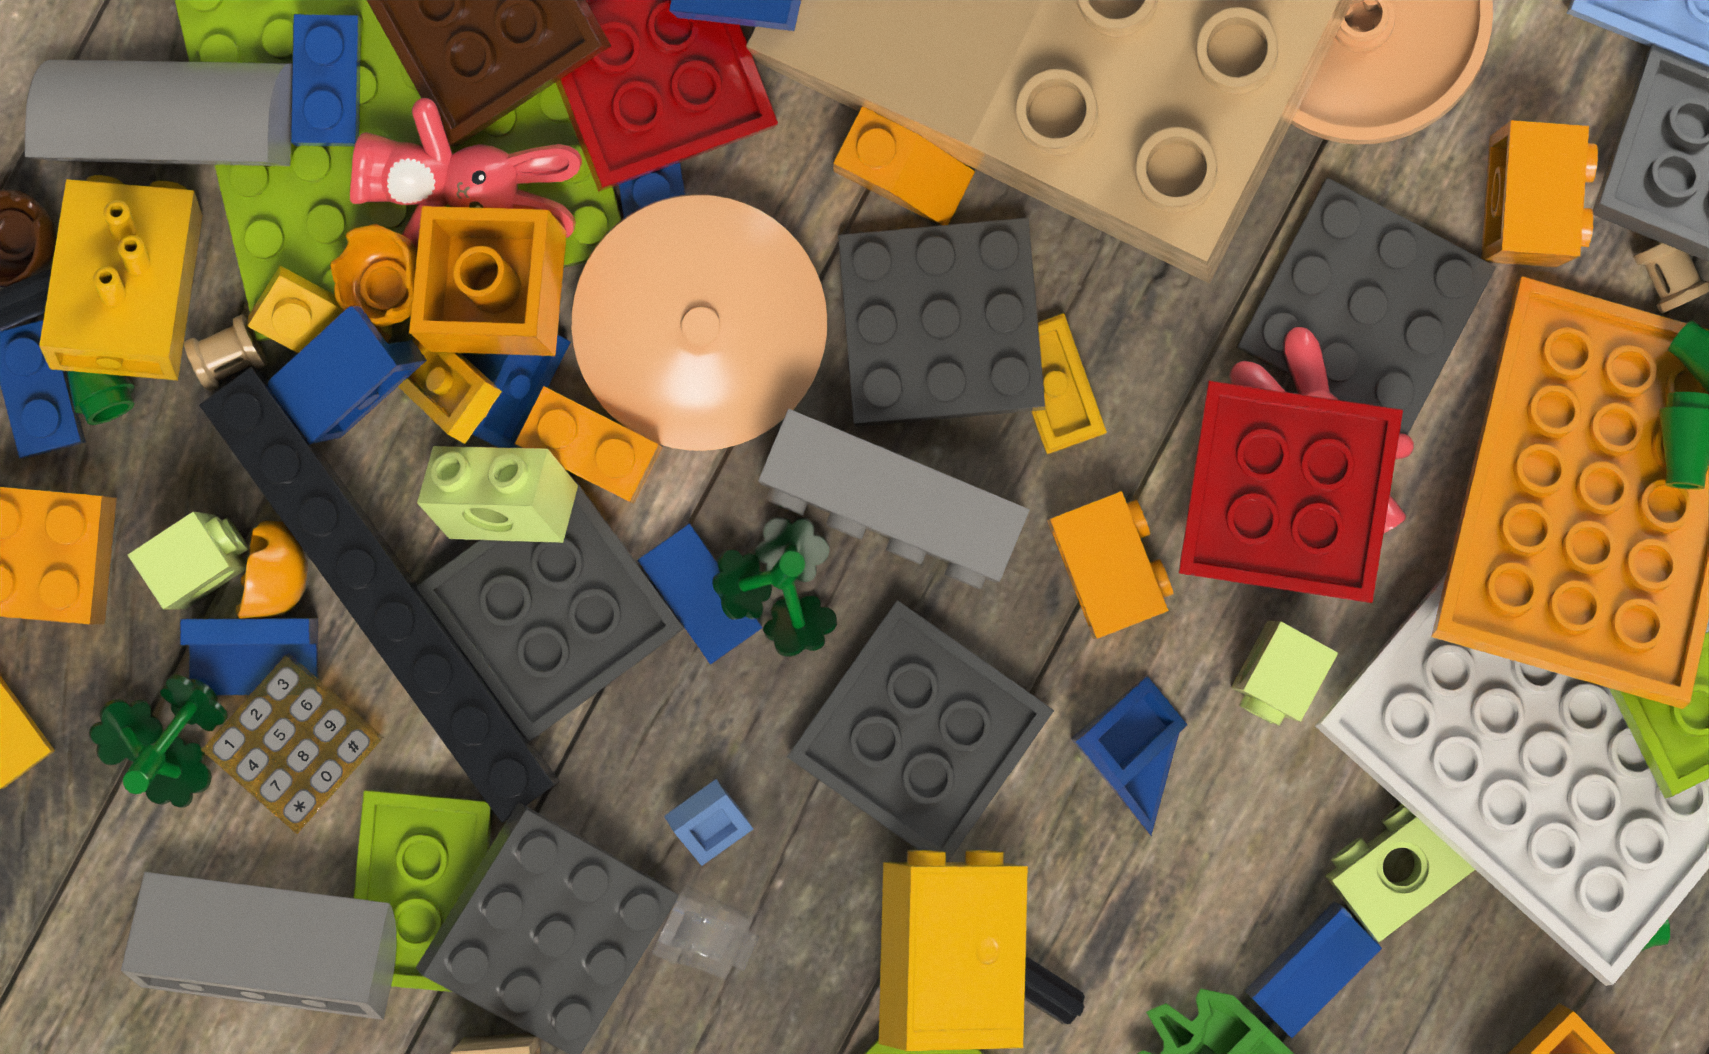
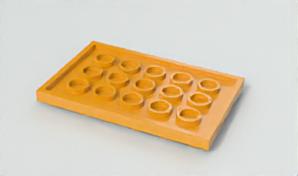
[1431,276,1709,709]

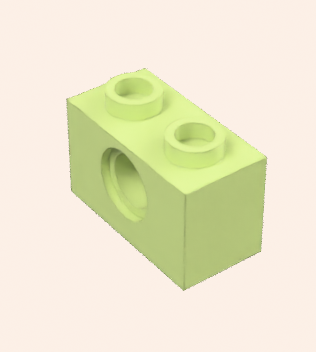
[417,446,578,543]
[128,512,249,609]
[1231,621,1338,726]
[1325,804,1475,942]

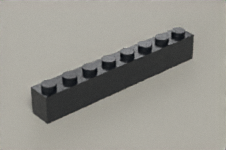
[199,367,560,823]

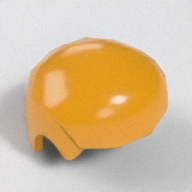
[330,224,417,328]
[235,520,308,619]

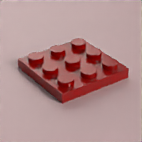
[556,0,778,192]
[1178,380,1403,603]

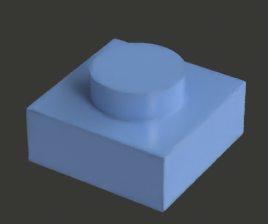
[664,779,753,866]

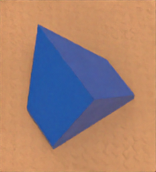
[1071,676,1187,836]

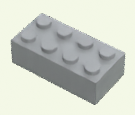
[758,408,1030,589]

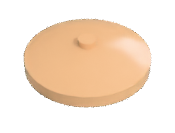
[1291,0,1493,145]
[571,194,827,451]

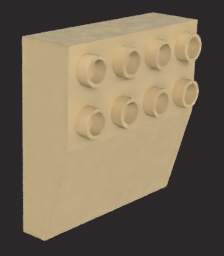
[746,0,1353,284]

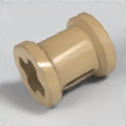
[1633,242,1709,314]
[184,314,267,392]

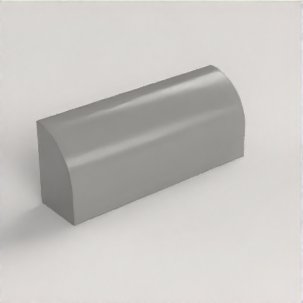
[24,59,293,166]
[121,872,396,1020]

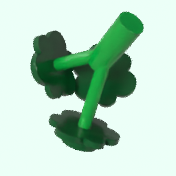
[712,516,837,657]
[89,674,228,808]

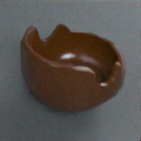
[0,190,57,288]

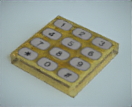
[201,653,384,834]

